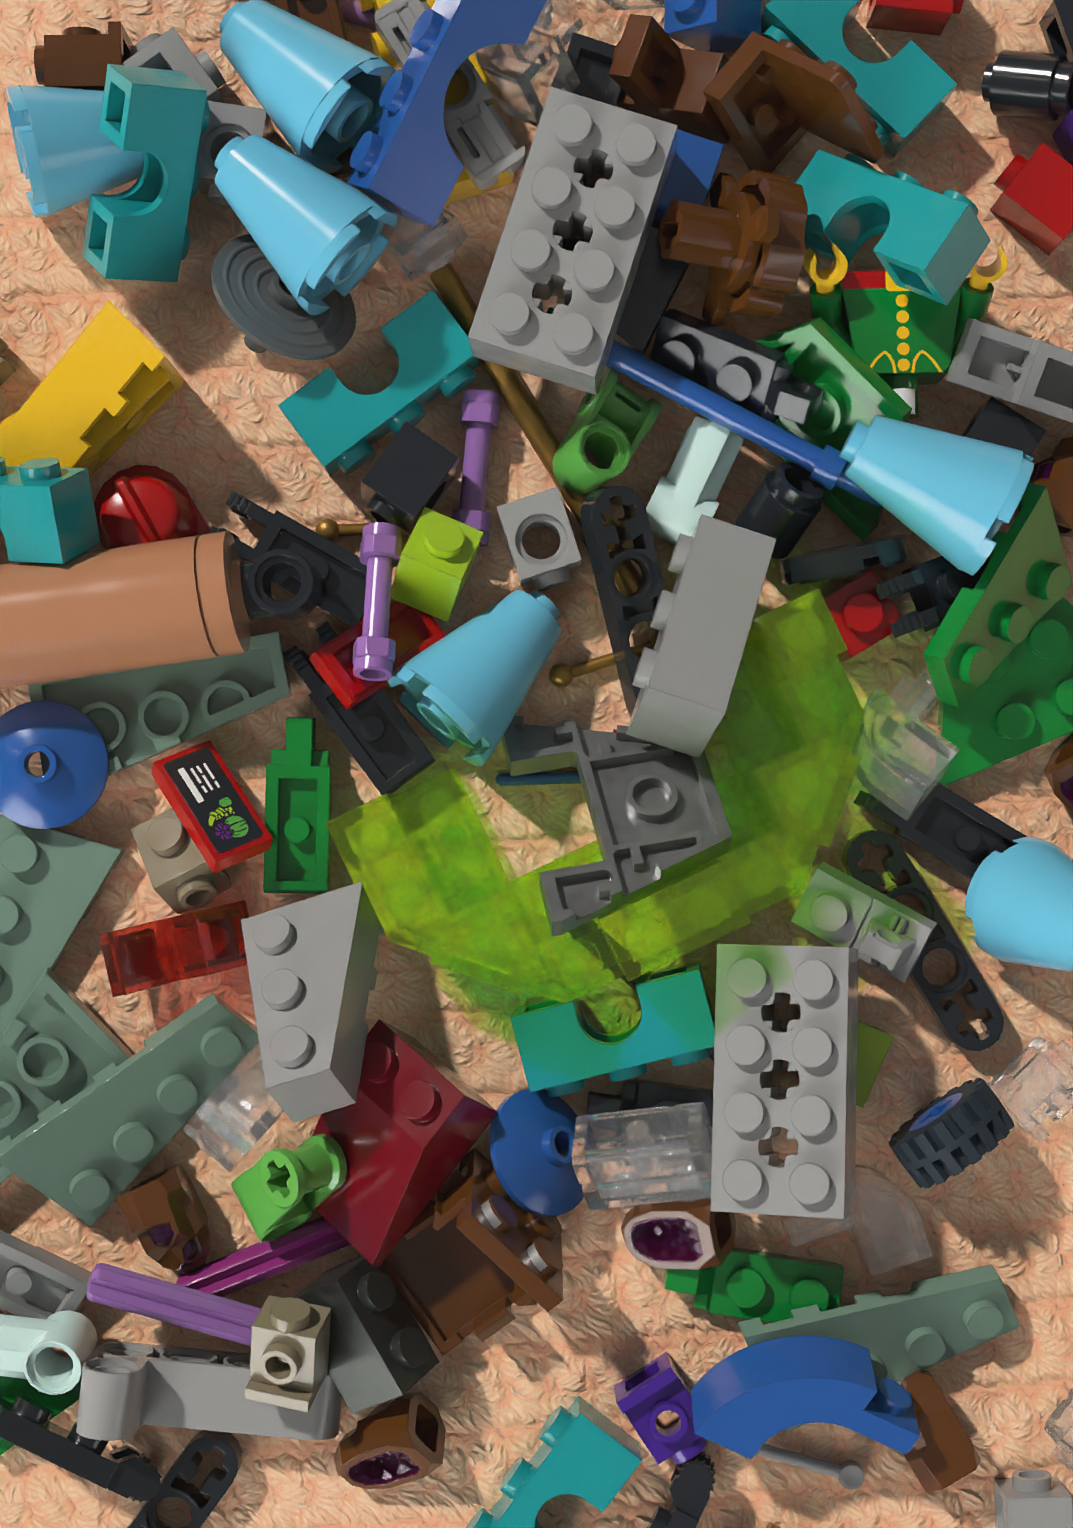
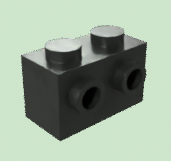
[293,1256,440,1414]

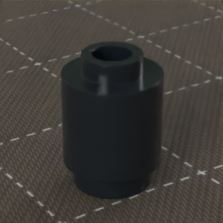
[982,50,1073,121]
[735,463,824,559]

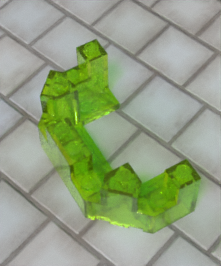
[325,588,865,1004]

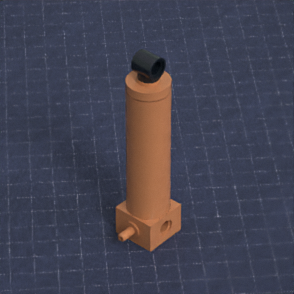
[0,531,322,689]

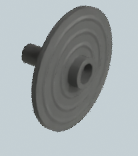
[211,234,356,360]

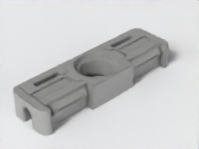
[375,0,525,190]

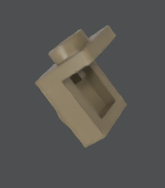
[131,808,232,914]

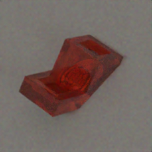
[98,900,249,997]

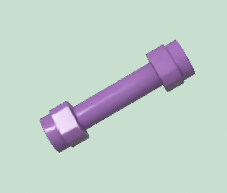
[452,389,501,547]
[352,522,402,681]

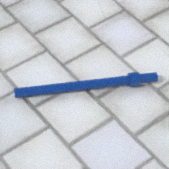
[546,307,882,509]

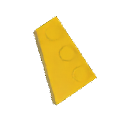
[0,300,186,478]

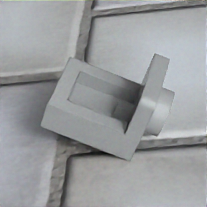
[122,27,226,103]

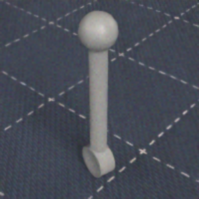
[738,1443,864,1490]

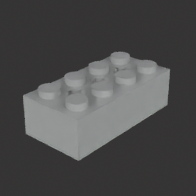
[468,87,678,395]
[710,944,859,1219]

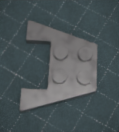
[501,716,732,936]

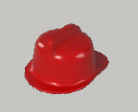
[94,465,210,549]

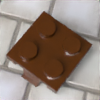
[433,1147,563,1312]
[382,1199,516,1356]

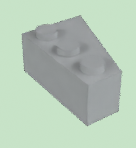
[626,514,776,758]
[241,881,386,1123]

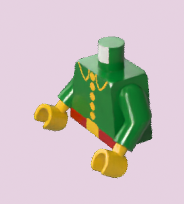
[803,243,1008,419]

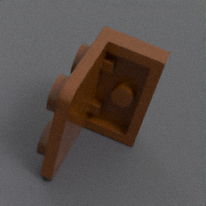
[703,32,885,173]

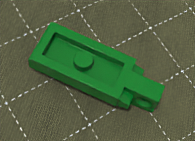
[263,717,333,894]
[663,1247,844,1323]

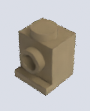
[245,1295,332,1412]

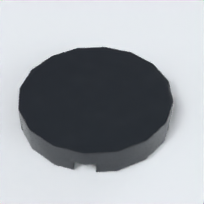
[778,534,910,586]

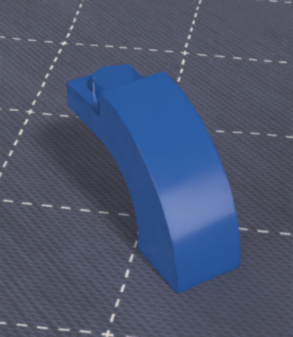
[691,1335,920,1459]

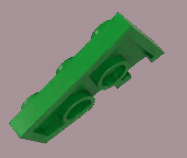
[923,482,1073,708]

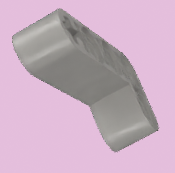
[76,1342,342,1441]

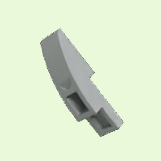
[945,318,1073,423]

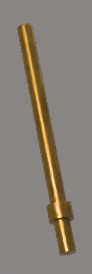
[430,263,642,596]

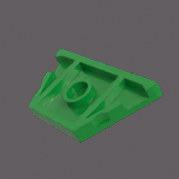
[753,317,912,541]
[935,597,1073,786]

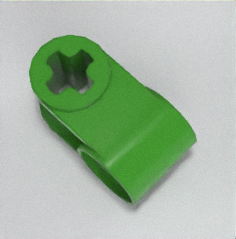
[552,367,662,495]
[231,1134,347,1243]

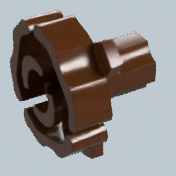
[657,170,808,326]

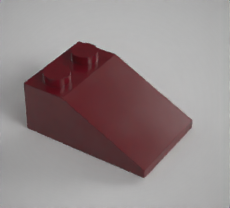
[312,1019,498,1267]

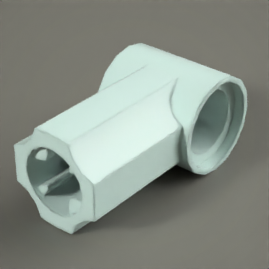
[646,416,744,545]
[0,1310,97,1395]

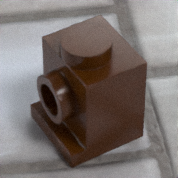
[34,21,133,91]

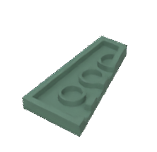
[28,632,292,776]
[0,814,126,1037]
[0,967,133,1185]
[0,993,259,1226]
[738,1264,1020,1432]

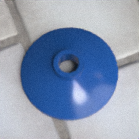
[0,700,109,829]
[489,1088,592,1217]

